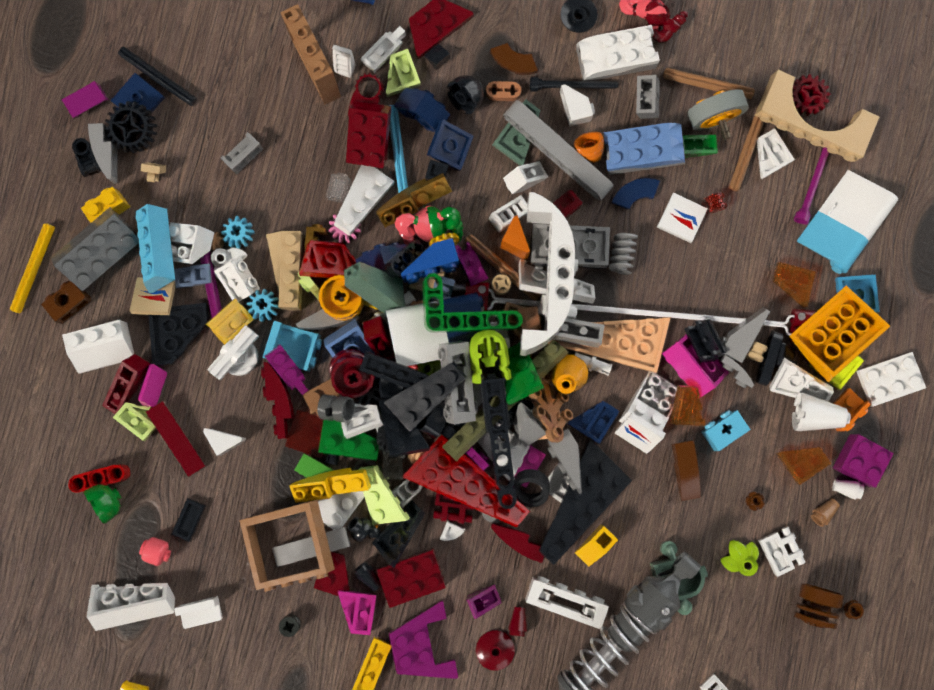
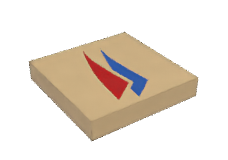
[130,277,176,315]

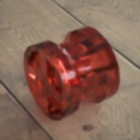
[705,192,728,213]

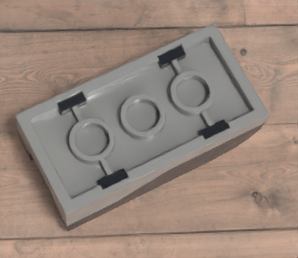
[530,224,610,269]

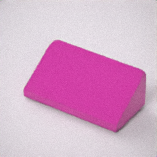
[138,364,167,407]

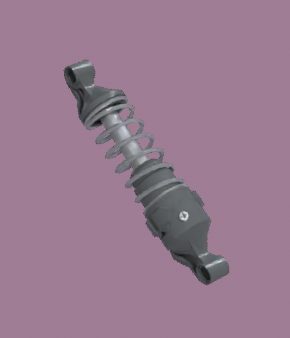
[557,551,701,690]

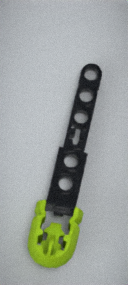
[469,330,517,509]

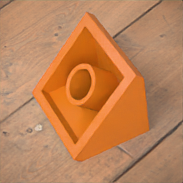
[500,215,530,260]

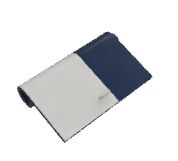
[385,293,484,366]

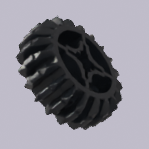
[105,101,158,153]

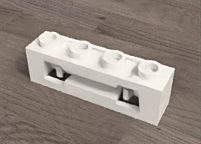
[525,576,609,629]

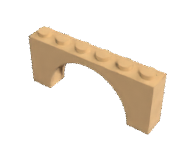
[754,69,879,162]

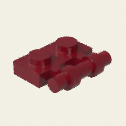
[433,492,474,524]

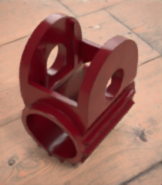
[348,73,384,117]

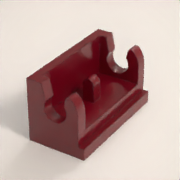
[553,189,583,218]

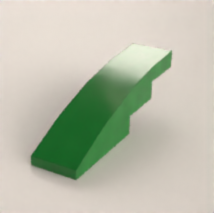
[683,135,718,158]

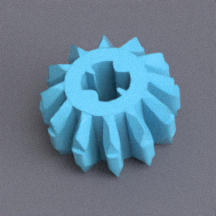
[221,216,255,249]
[247,289,280,322]

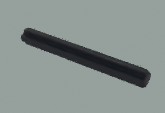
[118,46,197,106]

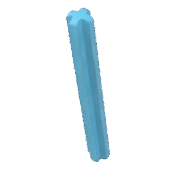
[389,105,408,193]

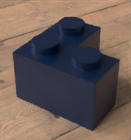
[394,88,450,132]
[355,242,408,272]

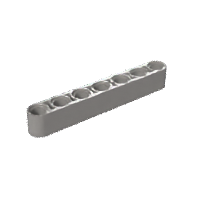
[503,100,613,201]

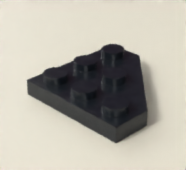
[149,303,209,366]

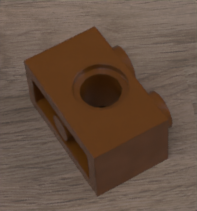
[41,281,92,324]

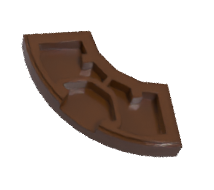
[490,43,538,75]

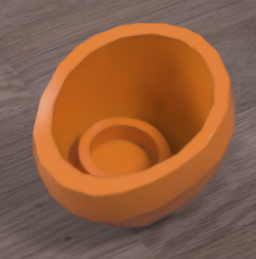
[574,132,604,163]

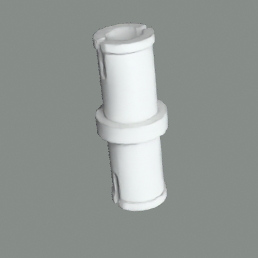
[575,352,613,376]

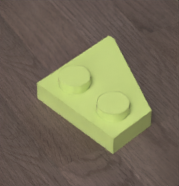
[113,402,156,442]

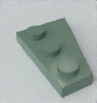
[492,99,540,166]

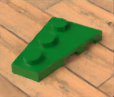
[506,343,544,405]
[318,420,379,461]

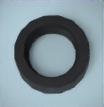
[513,469,550,507]

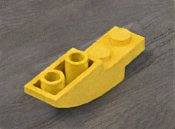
[289,468,371,503]

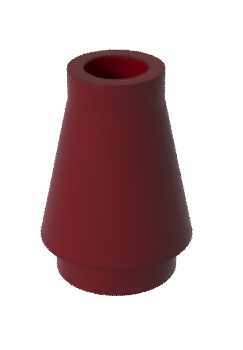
[508,607,527,637]

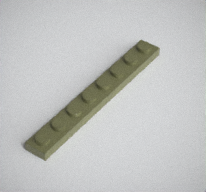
[442,340,568,461]

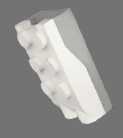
[576,25,660,81]

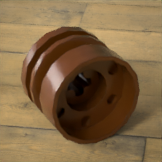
[794,583,844,629]

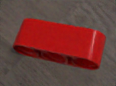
[68,464,131,493]

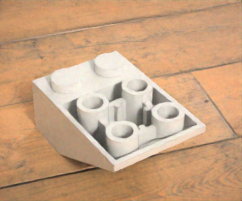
[619,372,682,431]

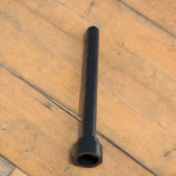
[530,76,619,92]

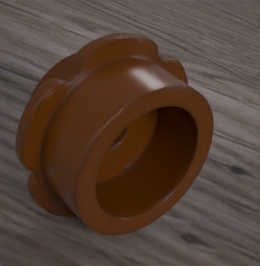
[746,491,765,511]
[844,600,864,620]

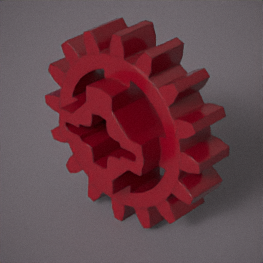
[792,74,831,116]

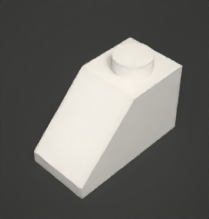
[560,85,595,127]
[503,161,548,194]

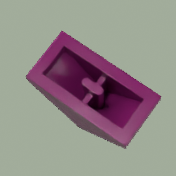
[467,585,502,619]

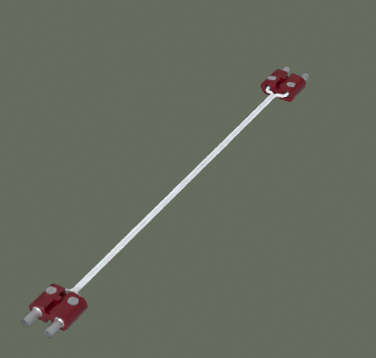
[453,281,817,342]

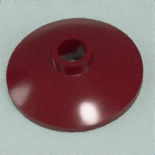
[476,630,515,671]

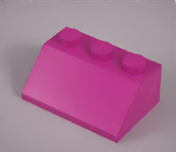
[662,334,729,399]

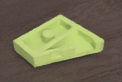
[386,49,421,97]
[297,273,320,301]

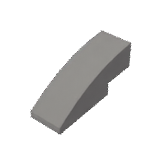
[88,123,118,184]
[296,309,359,330]

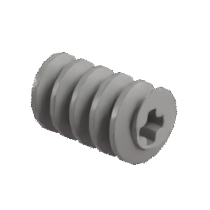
[609,233,638,275]

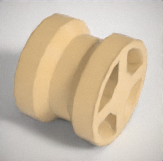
[492,274,511,295]
[746,341,768,362]

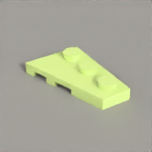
[358,465,410,525]

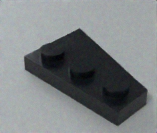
[372,500,426,568]

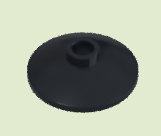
[560,0,598,33]

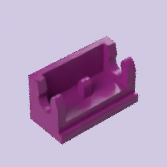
[61,81,108,119]
[455,242,488,286]

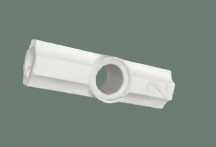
[207,325,259,380]

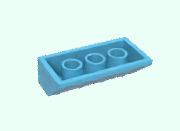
[136,204,175,293]

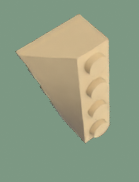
[266,231,304,311]

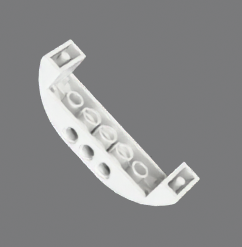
[520,192,578,356]

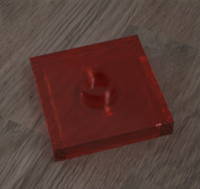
[285,410,324,459]

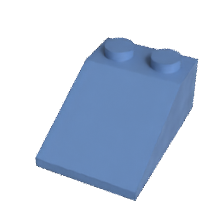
[323,319,378,380]

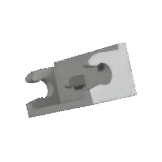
[221,132,263,175]

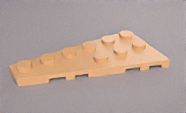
[547,317,671,373]

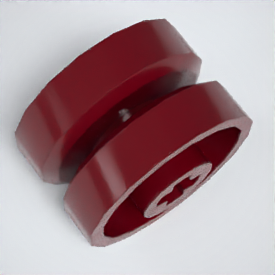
[329,349,374,398]

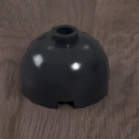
[447,75,484,115]

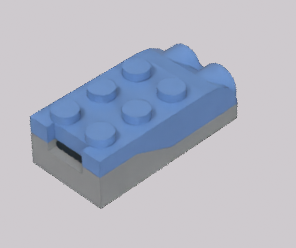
[603,123,685,175]

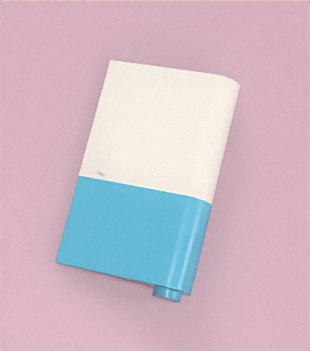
[797,170,898,274]

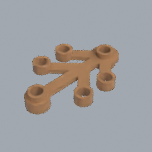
[529,372,573,443]

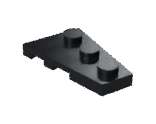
[378,399,430,458]

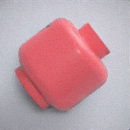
[139,537,171,566]

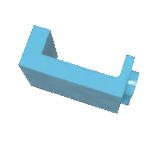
[262,321,322,372]

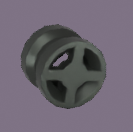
[279,614,301,637]

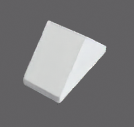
[203,428,246,456]

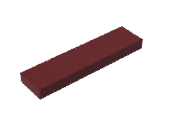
[146,401,205,477]

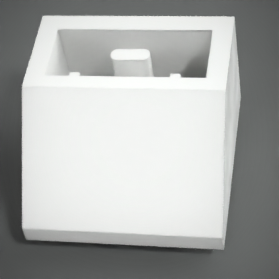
[169,222,214,264]

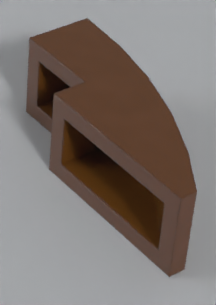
[671,440,701,501]

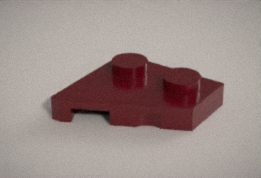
[314,551,350,596]

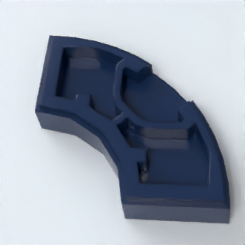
[611,178,660,210]

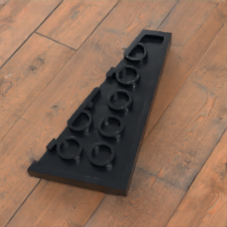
[538,439,632,565]

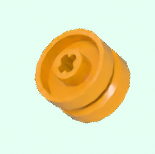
[319,275,365,321]

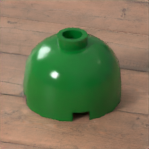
[83,484,122,524]

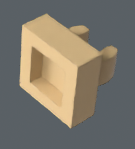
[141,162,166,182]

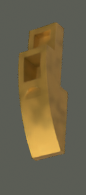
[376,173,452,228]

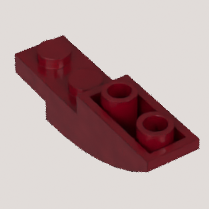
[261,362,295,439]

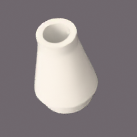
[832,479,864,500]

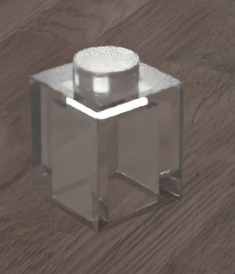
[326,173,352,203]

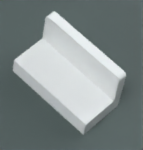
[174,596,223,629]

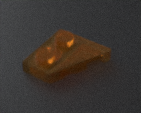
[670,385,705,426]

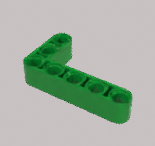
[422,273,523,333]

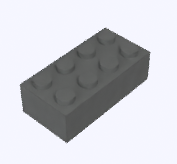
[51,207,139,291]

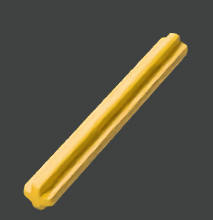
[10,223,55,313]

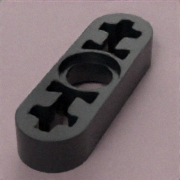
[385,240,425,278]
[756,331,783,386]

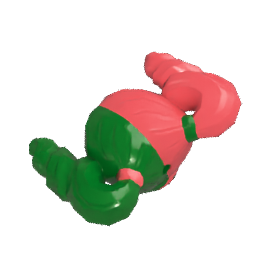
[395,206,464,244]

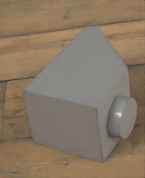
[513,402,546,445]

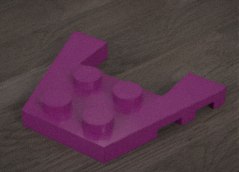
[389,600,458,679]

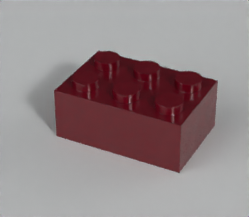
[346,101,392,168]
[377,548,446,608]

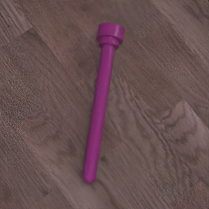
[793,147,829,225]

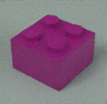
[833,434,894,488]

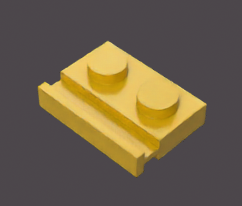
[206,298,254,345]

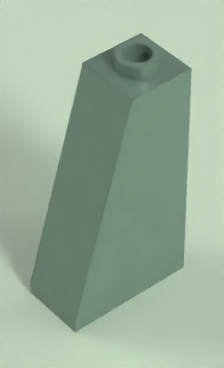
[344,262,405,314]

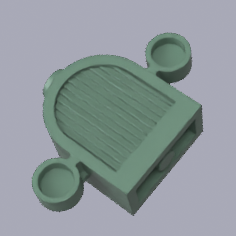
[650,541,708,615]

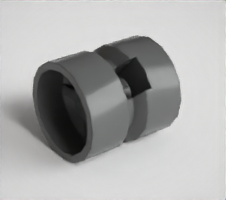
[317,394,354,423]

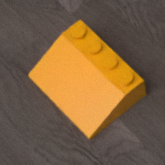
[789,286,890,383]

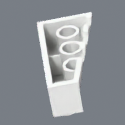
[87,583,175,631]

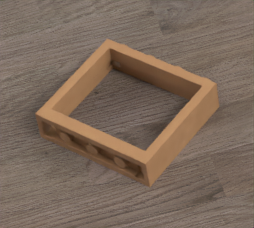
[280,4,341,105]
[239,500,335,592]

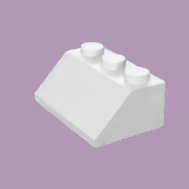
[62,320,134,374]

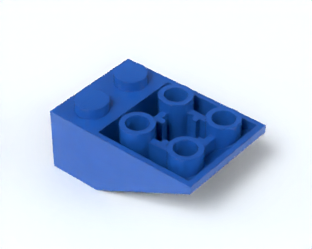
[401,238,459,284]

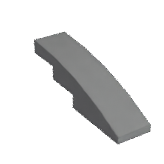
[272,526,351,567]

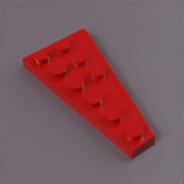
[403,435,530,527]

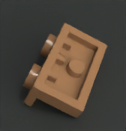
[303,379,341,416]

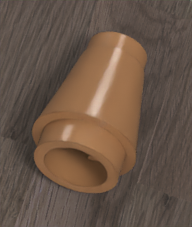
[811,499,840,527]

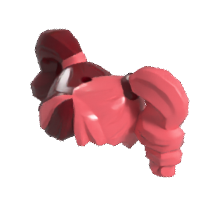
[619,0,688,43]

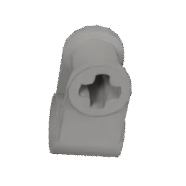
[391,480,423,508]

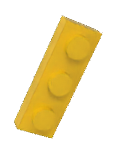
[352,636,391,690]

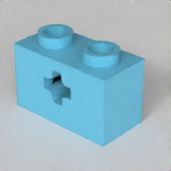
[701,409,751,451]

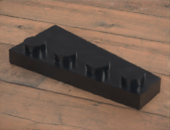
[384,362,467,432]

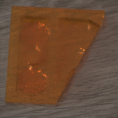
[773,262,816,308]
[776,447,831,485]

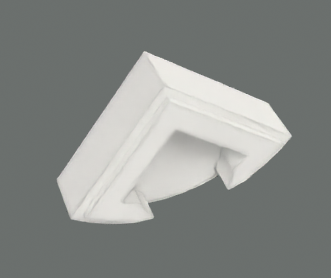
[440,521,465,541]

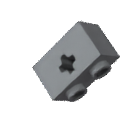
[636,75,660,119]

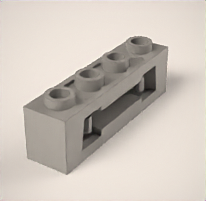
[438,341,476,425]

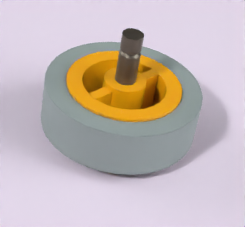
[688,89,749,140]

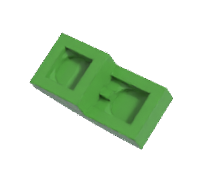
[294,453,334,478]

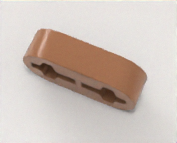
[486,81,521,101]

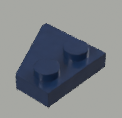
[567,401,620,444]

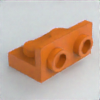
[833,388,871,431]

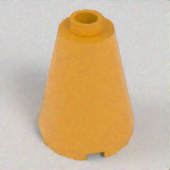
[550,354,588,394]

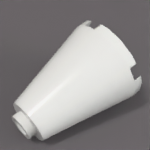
[792,393,851,431]

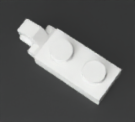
[361,26,406,74]

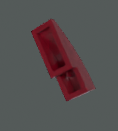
[490,523,544,563]

